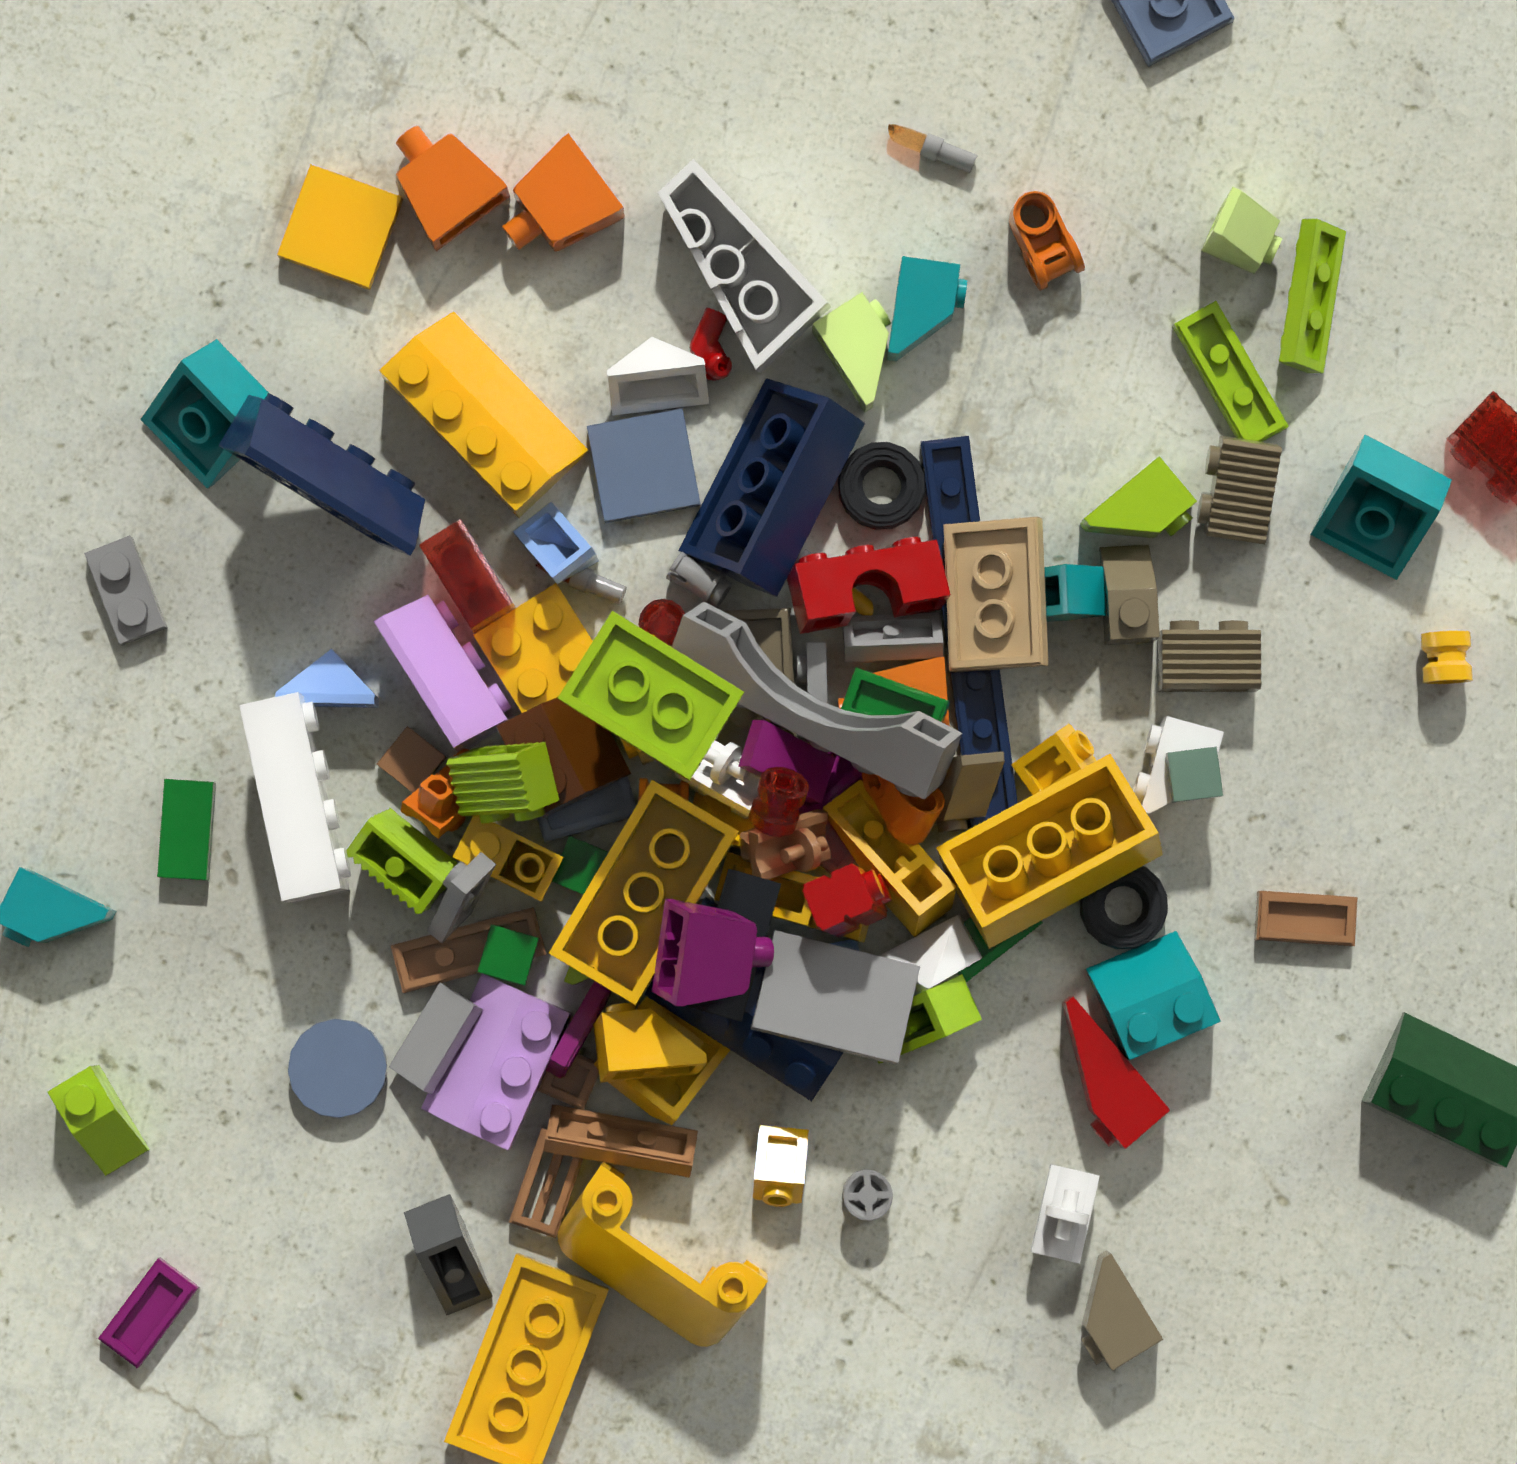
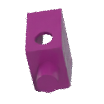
[652,899,774,1006]

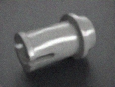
[666,552,732,608]

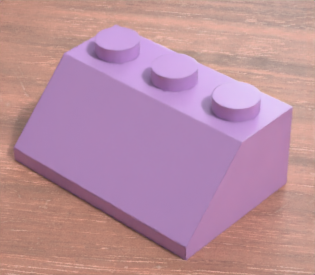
[373,595,512,752]
[421,973,572,1150]

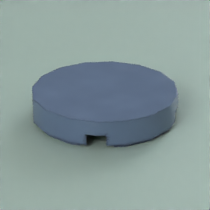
[288,1019,387,1118]

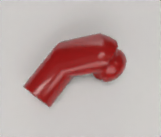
[689,307,732,381]

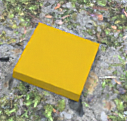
[277,164,403,290]

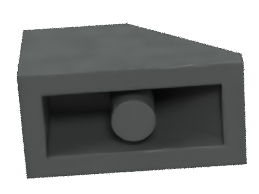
[404,1194,493,1315]

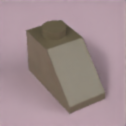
[1099,545,1160,645]
[935,752,1005,833]
[1081,1250,1164,1371]

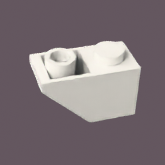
[1133,716,1224,815]

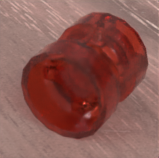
[638,599,686,647]
[748,767,809,837]

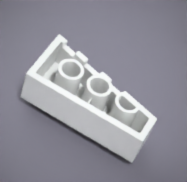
[658,159,831,374]
[239,692,351,903]

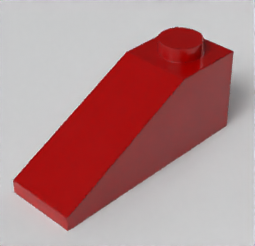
[1062,996,1170,1149]

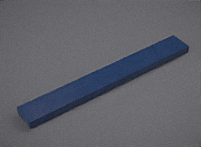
[920,436,1018,829]

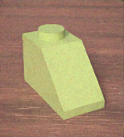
[1201,187,1282,274]
[812,292,891,413]

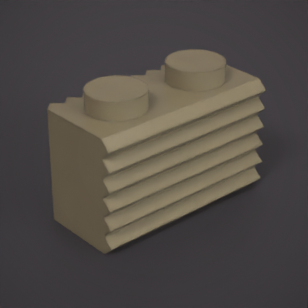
[1197,436,1282,545]
[1158,620,1262,692]

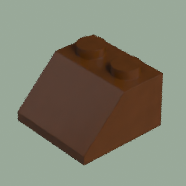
[496,697,631,818]

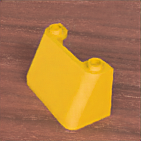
[558,1162,768,1347]

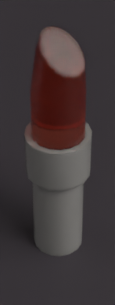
[535,562,627,605]

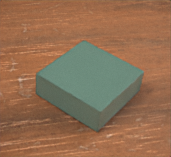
[1166,746,1223,803]

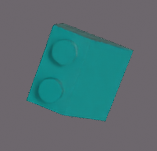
[140,339,269,489]
[1310,434,1452,580]
[1085,931,1221,1060]

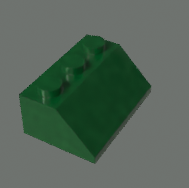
[1362,1012,1517,1168]

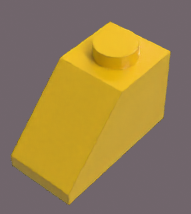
[593,1003,707,1083]

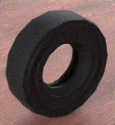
[838,442,925,530]
[1079,866,1168,949]

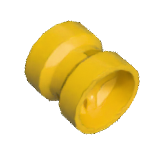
[1421,631,1473,684]

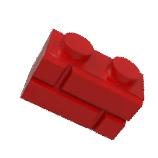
[802,863,892,938]

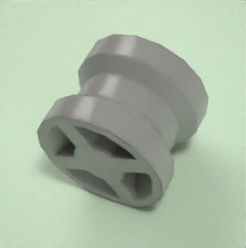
[842,1169,893,1221]

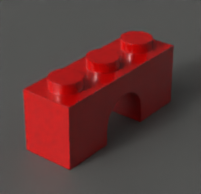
[787,537,951,634]

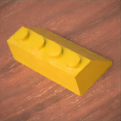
[379,311,589,518]

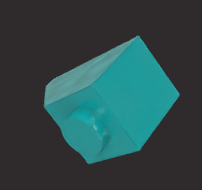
[887,256,968,362]
[1044,564,1106,622]
[0,867,116,947]

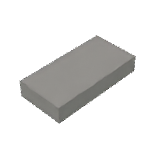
[389,983,483,1094]

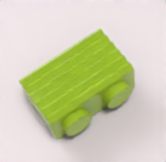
[446,742,559,823]
[346,808,458,914]

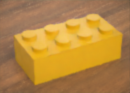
[936,754,1163,949]
[549,780,739,1005]

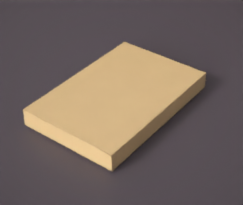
[943,517,1049,672]

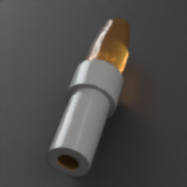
[888,124,977,173]

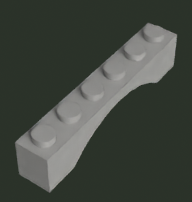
[672,601,962,800]

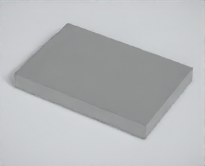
[751,930,920,1065]

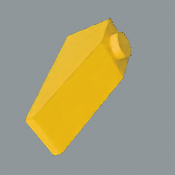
[823,779,957,937]

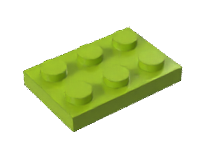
[558,611,744,781]

